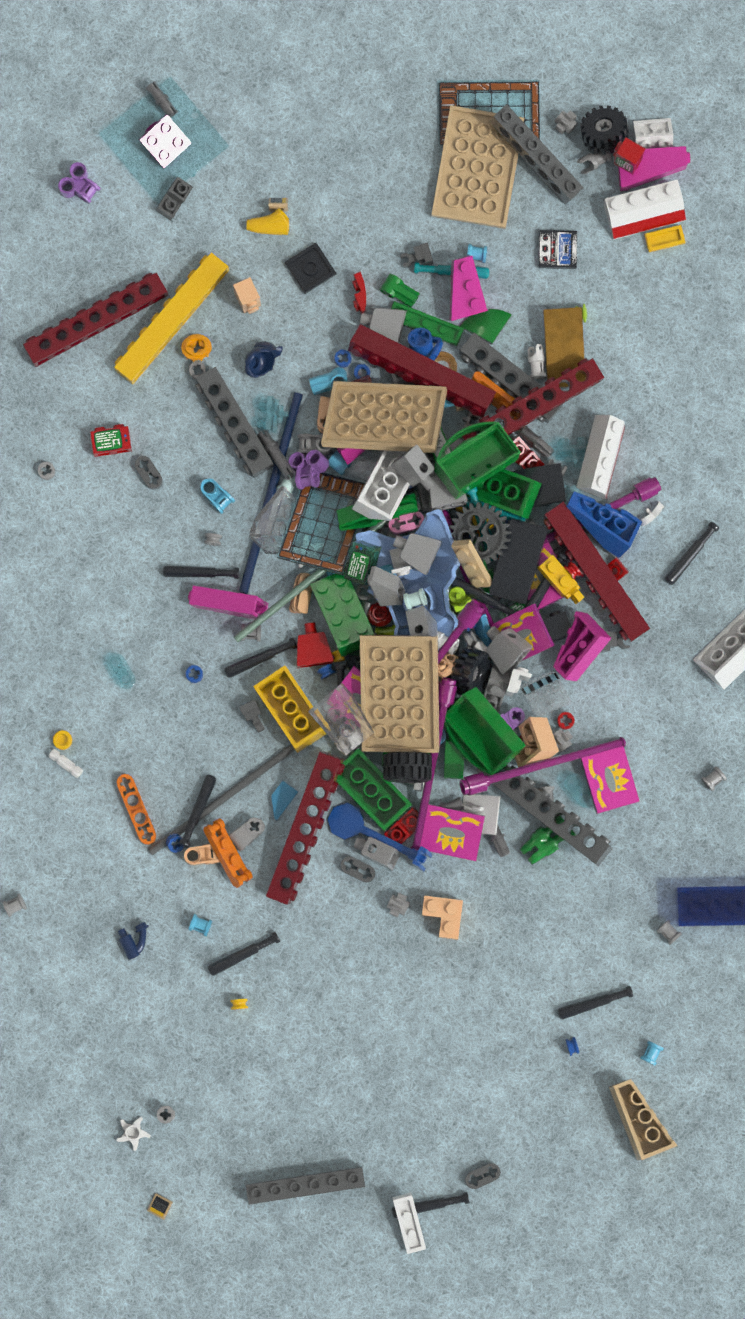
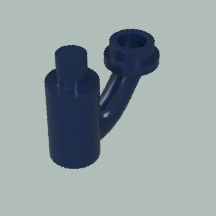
[117,922,149,961]

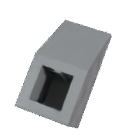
[367,566,405,606]
[484,665,511,713]

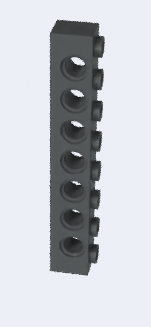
[476,765,613,867]

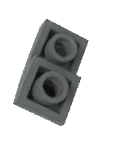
[155,176,193,221]

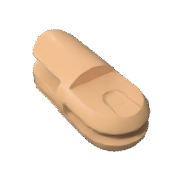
[289,573,312,614]

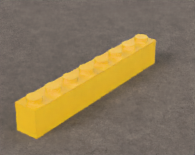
[114,252,229,385]

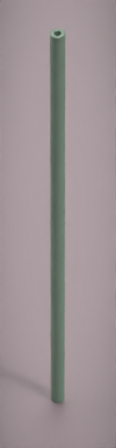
[234,490,419,642]

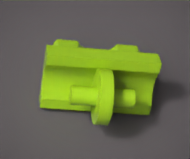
[448,586,472,614]

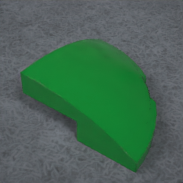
[460,309,512,345]

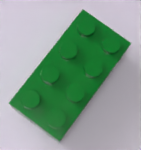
[466,466,542,519]
[310,569,374,657]
[330,748,412,832]

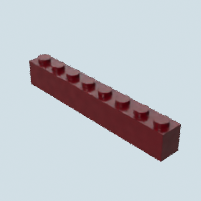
[348,324,496,418]
[543,502,650,643]

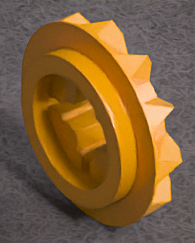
[181,334,212,362]

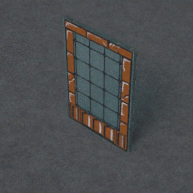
[438,80,541,147]
[277,472,365,575]

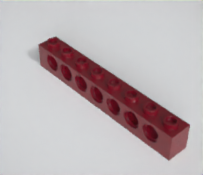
[23,272,168,368]
[461,358,605,441]
[266,751,345,905]

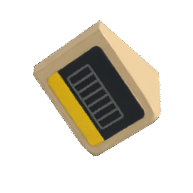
[269,198,288,212]
[147,1193,173,1220]

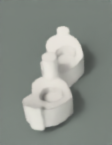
[641,501,664,526]

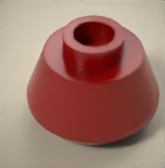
[367,602,392,627]

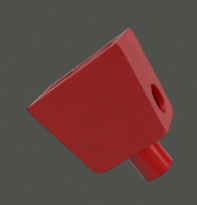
[297,622,334,668]

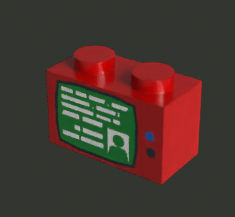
[613,138,645,175]
[90,424,132,457]

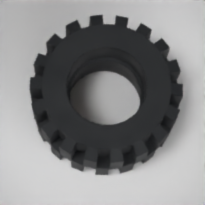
[383,752,432,783]

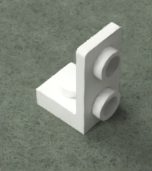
[389,548,414,576]

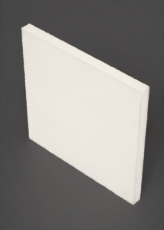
[462,794,500,835]

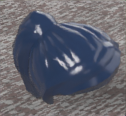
[245,341,283,378]

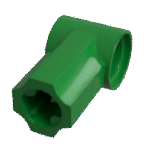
[379,273,420,308]

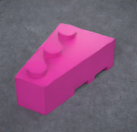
[449,255,488,321]
[553,611,611,681]

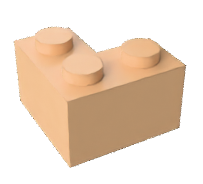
[515,717,559,768]
[422,896,463,940]

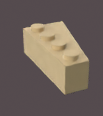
[609,1079,677,1160]

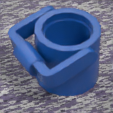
[407,328,443,361]

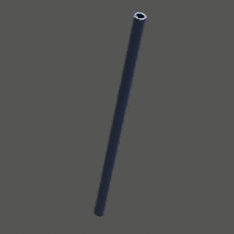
[239,392,303,594]

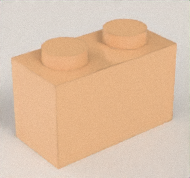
[233,277,261,314]

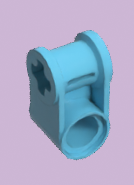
[200,479,235,514]

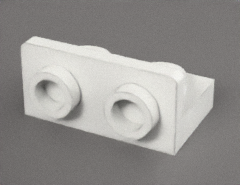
[633,118,673,149]
[505,667,532,697]

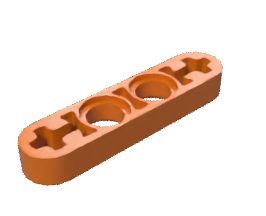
[117,774,157,845]

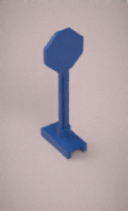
[327,803,433,872]

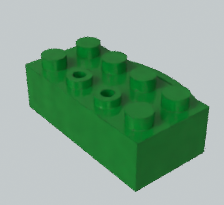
[434,422,521,500]
[444,687,526,775]

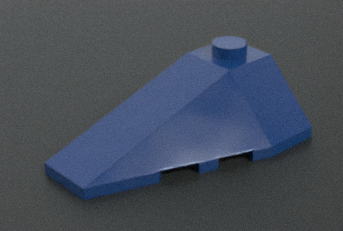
[566,491,642,558]

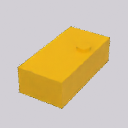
[253,665,329,753]

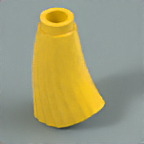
[247,208,289,235]

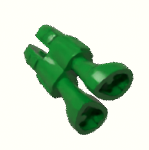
[520,815,576,865]

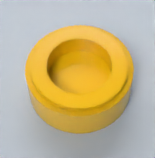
[53,730,72,750]

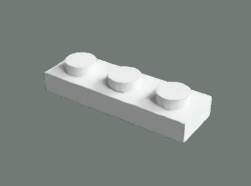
[392,1193,426,1254]

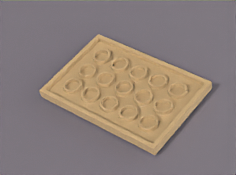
[431,105,525,229]
[321,381,447,453]
[360,635,439,753]

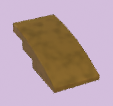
[543,307,585,388]

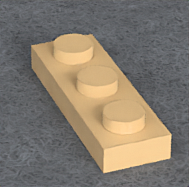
[451,540,492,588]

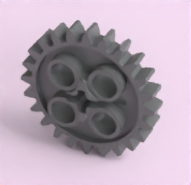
[449,502,511,564]

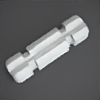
[49,749,83,778]

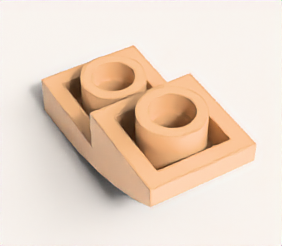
[438,652,458,678]

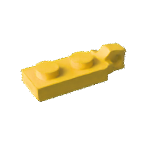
[538,555,584,604]

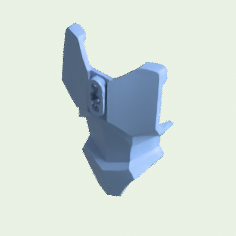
[356,509,460,651]

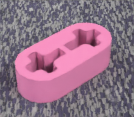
[389,512,424,535]

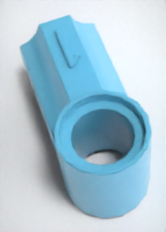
[309,367,347,395]

